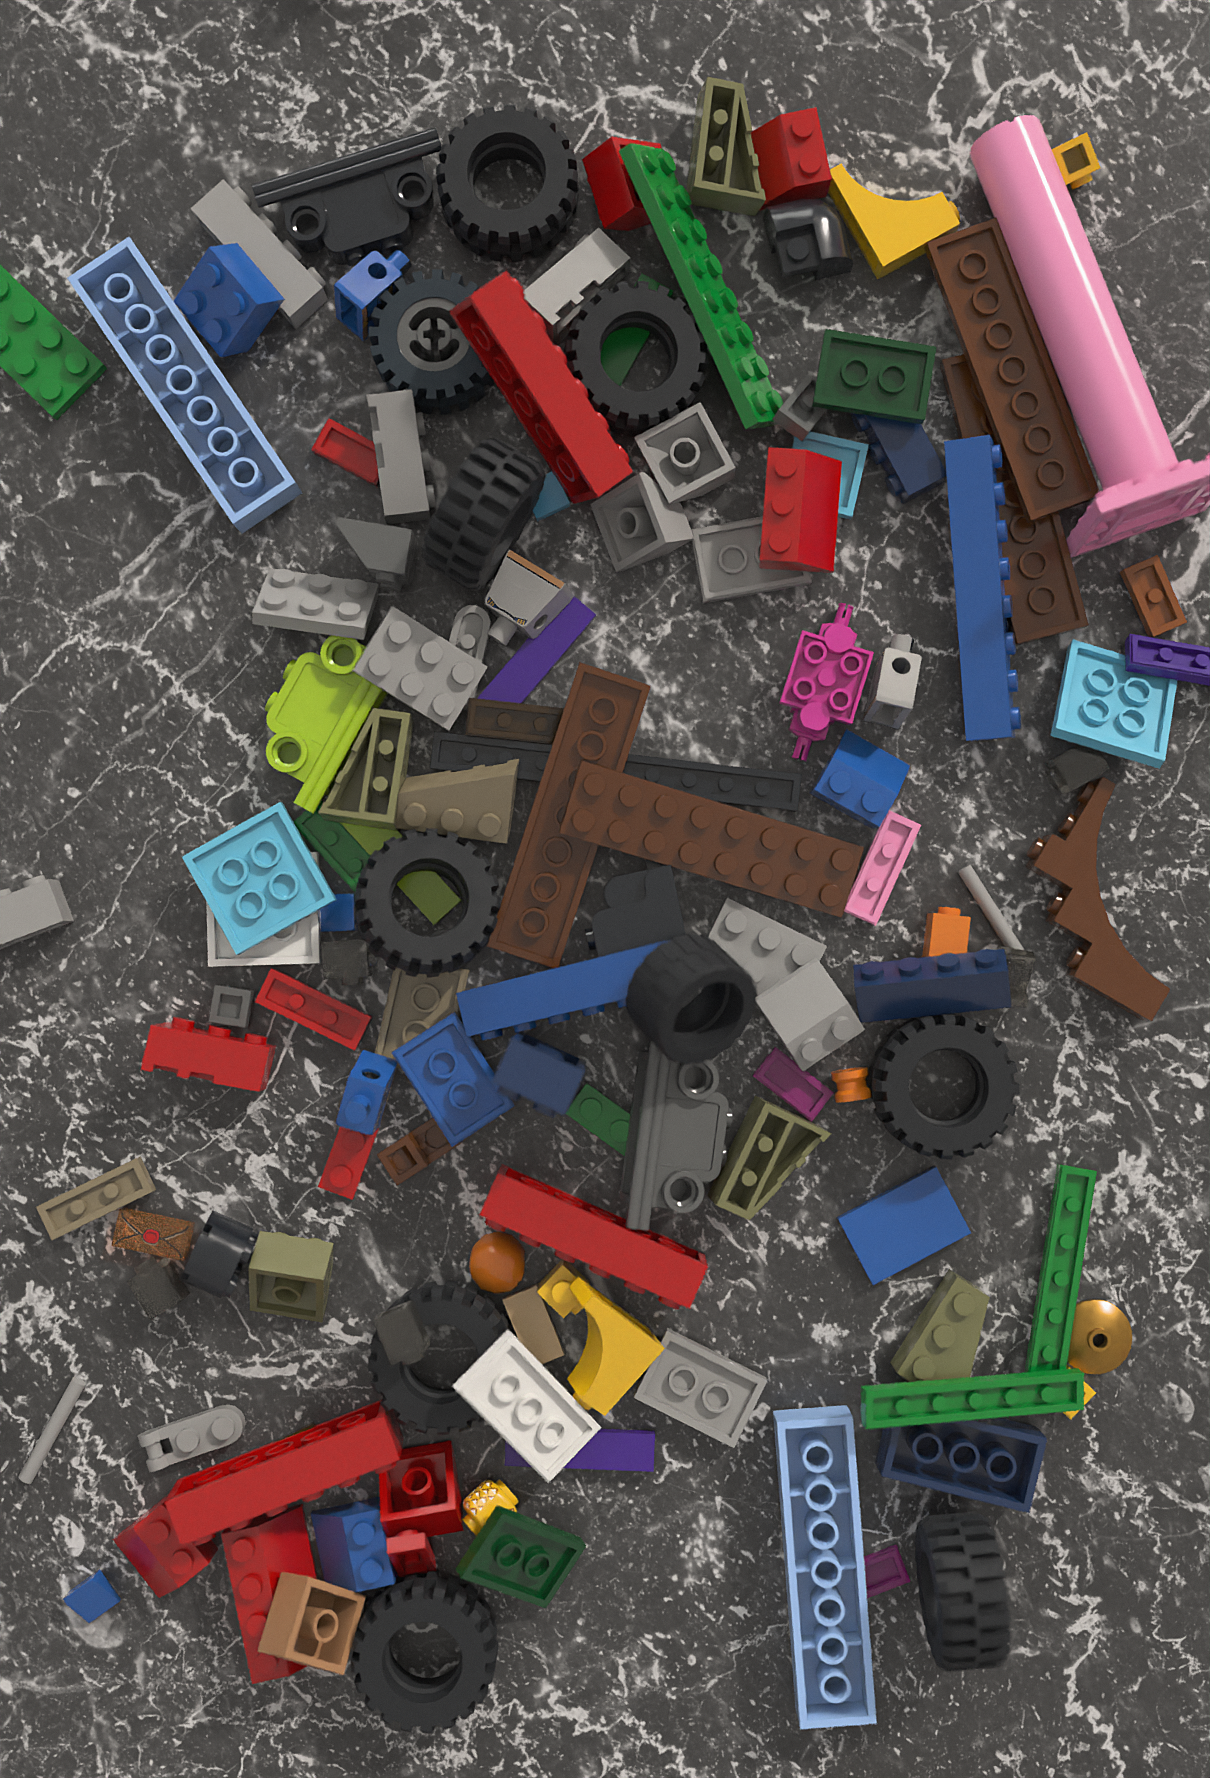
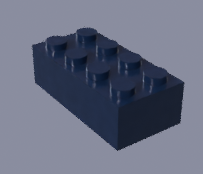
[492,1031,586,1117]
[875,1418,1047,1513]

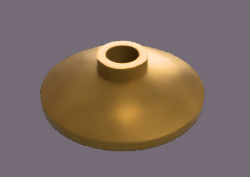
[1067,1299,1132,1374]

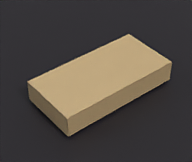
[502,1284,565,1364]

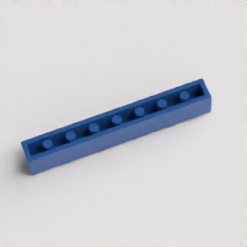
[944,435,1021,742]

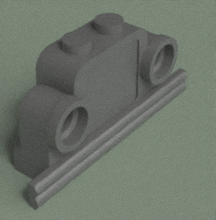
[619,1041,732,1230]

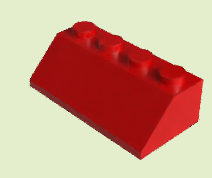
[221,1504,318,1684]

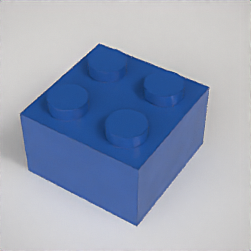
[173,243,285,357]

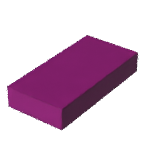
[752,1046,834,1122]
[864,1545,910,1599]

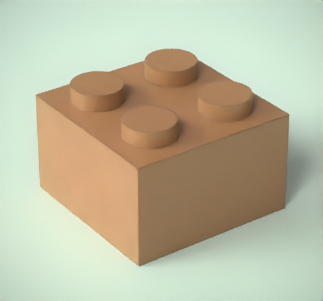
[258,1572,366,1675]

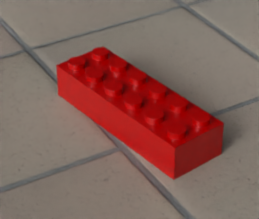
[449,271,633,504]
[479,1164,708,1309]
[164,1400,404,1546]

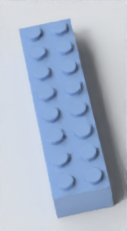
[67,237,302,533]
[773,1405,877,1729]

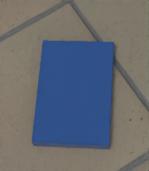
[391,1012,515,1147]
[837,1166,971,1285]

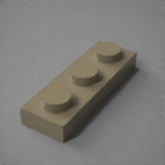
[36,1156,156,1240]

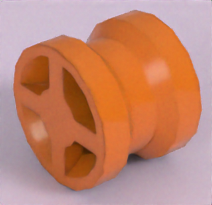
[831,1067,872,1103]

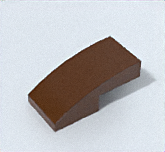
[377,1117,463,1186]

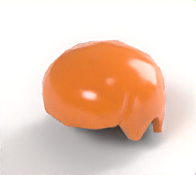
[469,1231,525,1294]

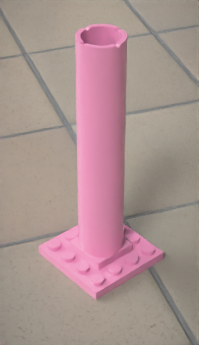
[970,115,1210,558]

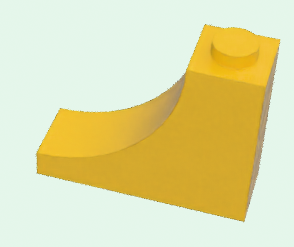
[828,164,960,280]
[567,1276,665,1416]

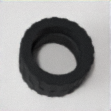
[626,933,757,1065]

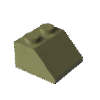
[249,1231,334,1323]

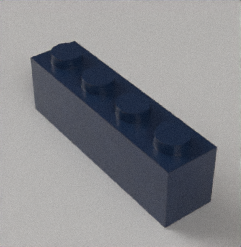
[851,413,947,504]
[853,949,1012,1023]

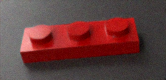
[255,968,373,1051]

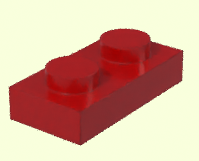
[318,1126,380,1200]
[386,1530,436,1578]

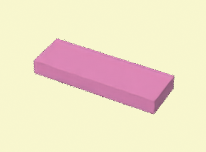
[844,810,921,926]

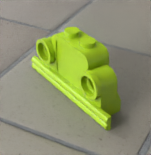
[265,635,388,814]

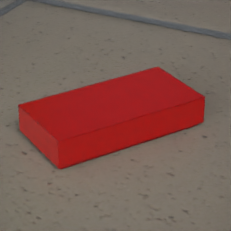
[311,418,379,487]

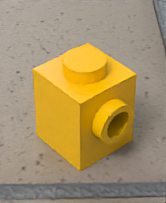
[1051,132,1100,190]
[537,1259,590,1318]

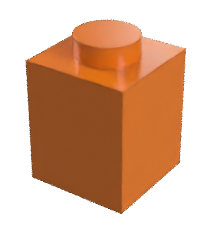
[922,907,971,957]

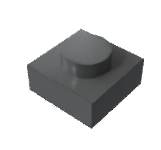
[208,985,254,1028]

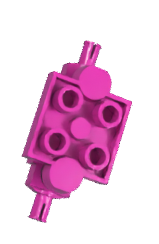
[779,603,874,762]

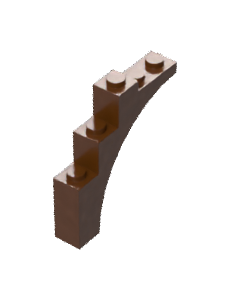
[1026,777,1170,1021]

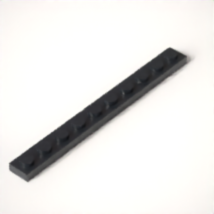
[430,731,802,812]

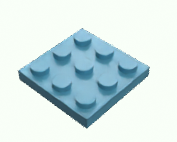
[1051,639,1177,768]
[182,802,337,955]

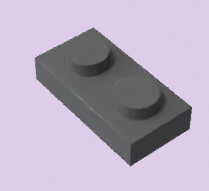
[772,372,828,441]

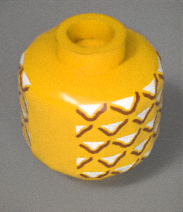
[462,1479,518,1536]

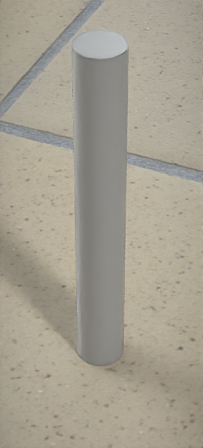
[958,864,1029,966]
[18,1377,86,1484]

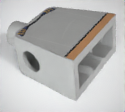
[484,550,574,646]
[863,634,922,729]

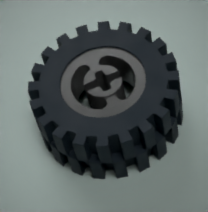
[369,269,495,415]

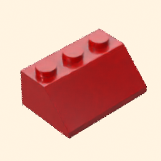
[759,447,842,573]

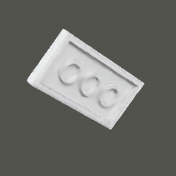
[453,1330,602,1483]

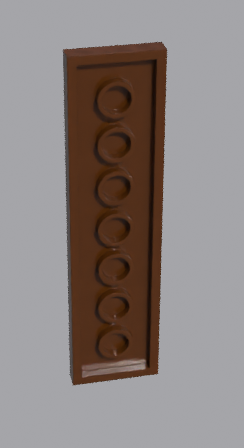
[924,218,1100,523]
[940,354,1089,645]
[487,662,651,968]
[559,760,864,918]

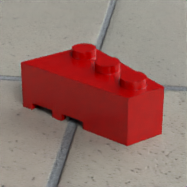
[140,1017,276,1092]

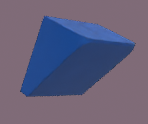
[320,893,358,932]
[63,1569,121,1623]

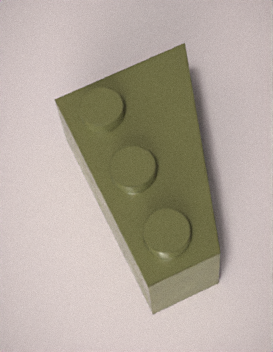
[686,77,766,217]

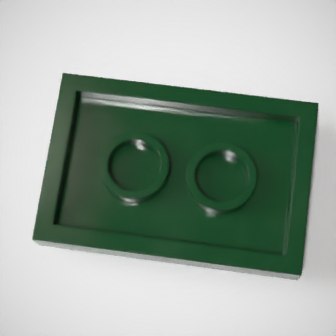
[812,329,936,424]
[456,1505,586,1608]

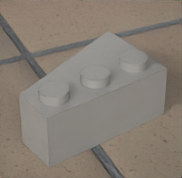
[524,228,631,346]
[367,389,436,525]

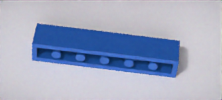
[456,940,669,1041]

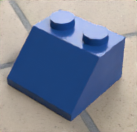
[810,729,910,829]
[311,1497,398,1592]

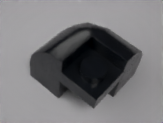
[763,199,853,280]

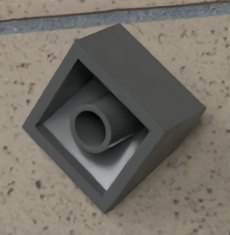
[336,517,419,592]

